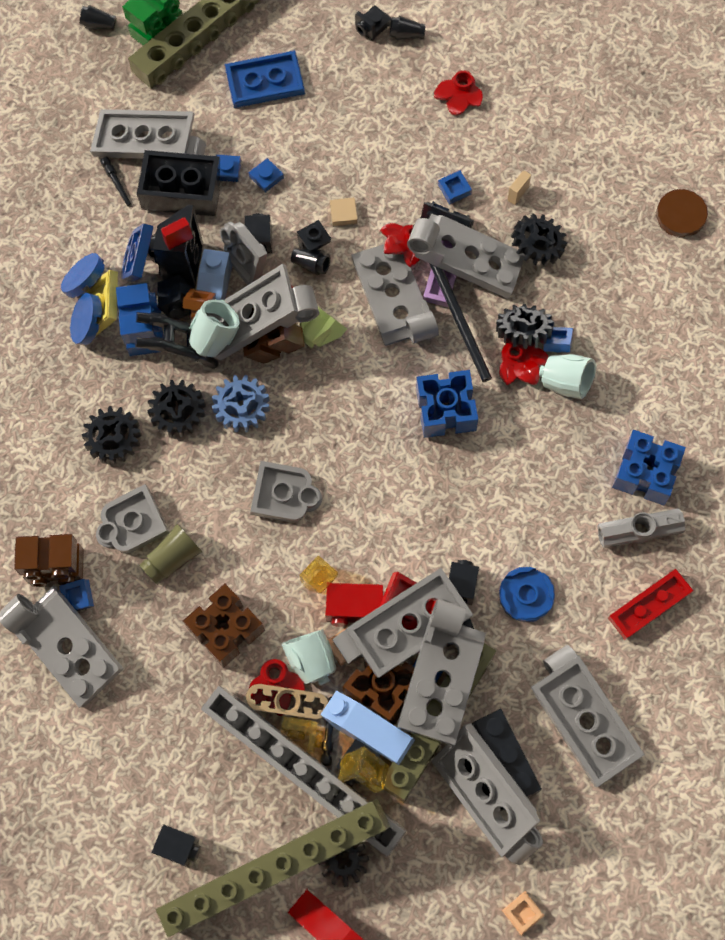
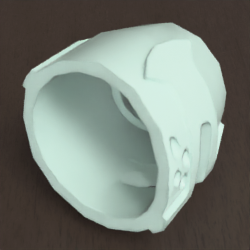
[189,299,240,357]
[539,354,597,399]
[282,629,336,685]

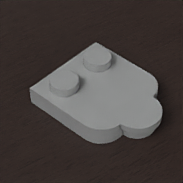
[220,222,267,285]
[250,461,322,522]
[96,484,169,553]

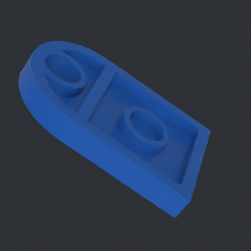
[121,223,154,282]

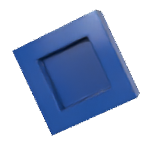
[216,154,241,182]
[248,158,284,193]
[438,170,472,205]
[544,327,573,353]
[59,579,94,611]

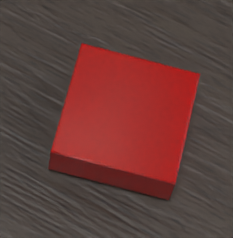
[161,217,193,250]

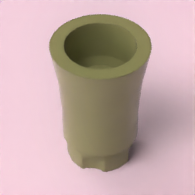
[140,524,203,585]

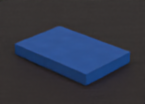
[224,50,305,108]

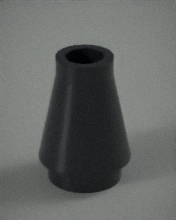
[79,5,116,30]
[389,15,426,40]
[291,248,331,275]

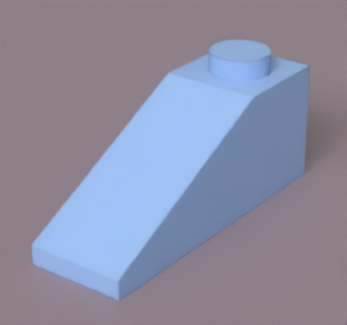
[197,249,232,300]
[321,691,415,765]

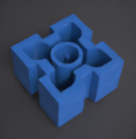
[116,283,164,357]
[416,370,478,438]
[612,429,686,506]

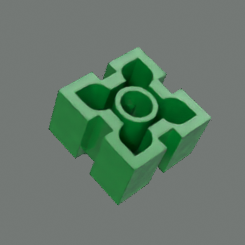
[122,0,182,46]

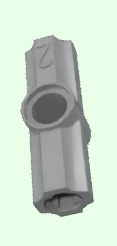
[597,508,685,548]

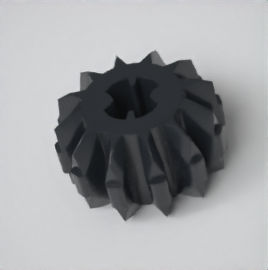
[319,844,369,887]

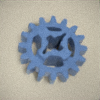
[212,375,270,432]

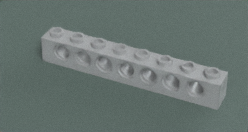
[201,686,407,856]

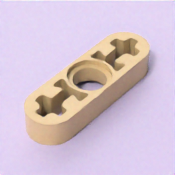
[246,684,329,719]

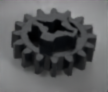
[511,213,568,266]
[496,304,554,349]
[147,380,206,437]
[82,406,142,465]

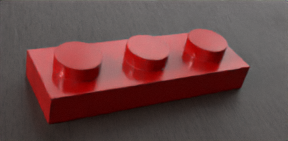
[608,569,693,640]

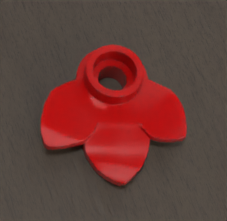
[434,70,483,116]
[380,223,420,267]
[499,342,549,386]
[249,659,305,716]

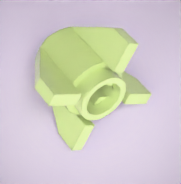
[299,307,347,348]

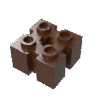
[243,307,305,364]
[14,534,84,587]
[183,583,265,668]
[343,659,415,725]

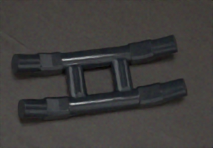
[135,312,219,369]

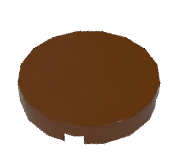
[656,189,708,238]

